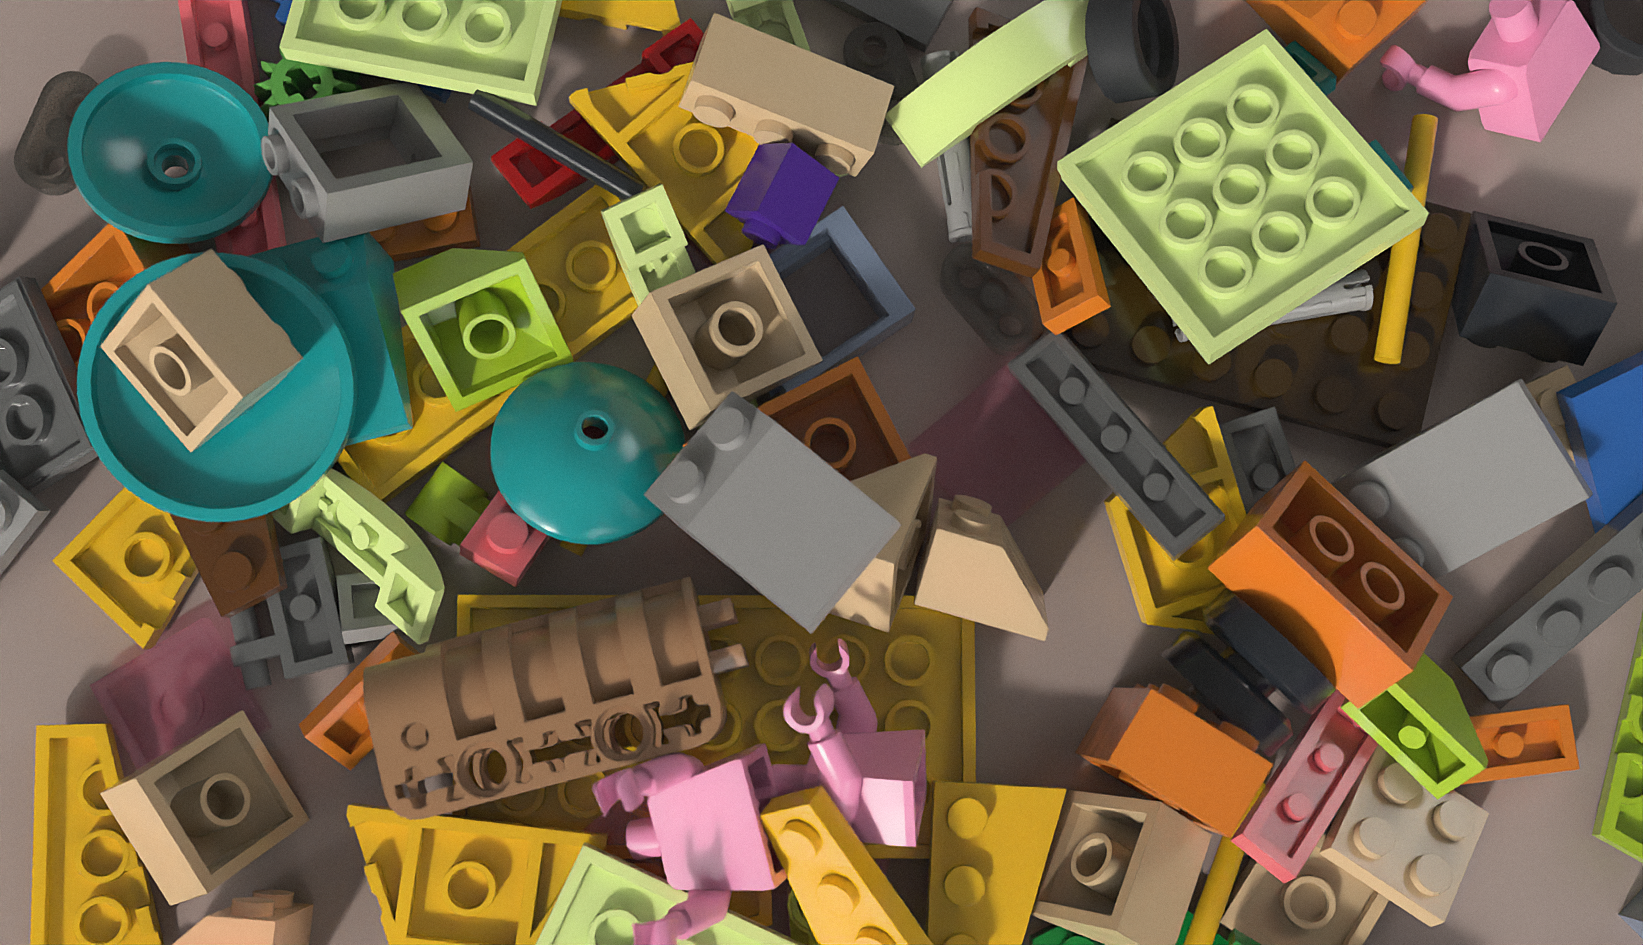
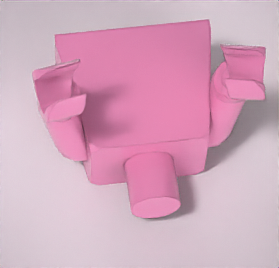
[1380,0,1601,142]
[772,638,927,846]
[592,743,787,945]

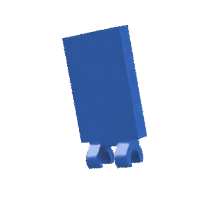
[1556,351,1643,534]

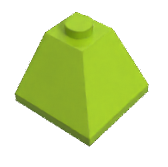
[392,248,574,412]

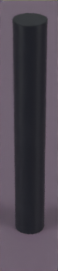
[468,89,647,200]

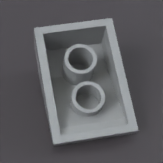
[1331,378,1593,579]
[644,391,901,634]

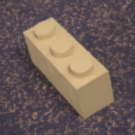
[678,13,894,177]

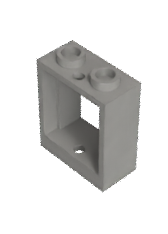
[261,81,473,243]

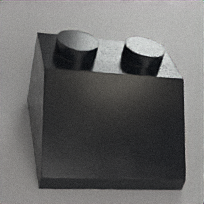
[1452,211,1618,366]

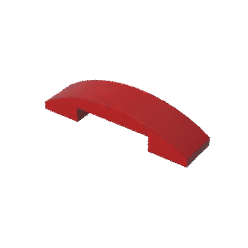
[491,18,704,209]

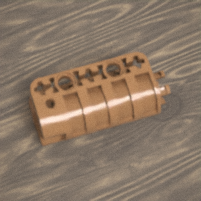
[363,576,750,820]

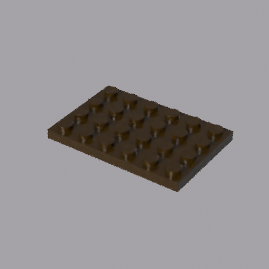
[1063,118,1471,448]

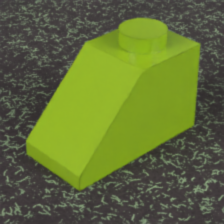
[1340,652,1489,800]

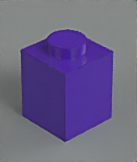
[725,143,839,249]

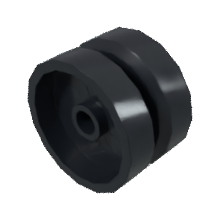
[1161,588,1336,758]

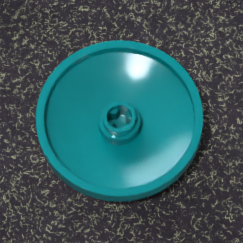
[77,252,358,522]

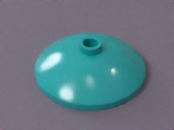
[67,62,273,244]
[490,362,686,544]

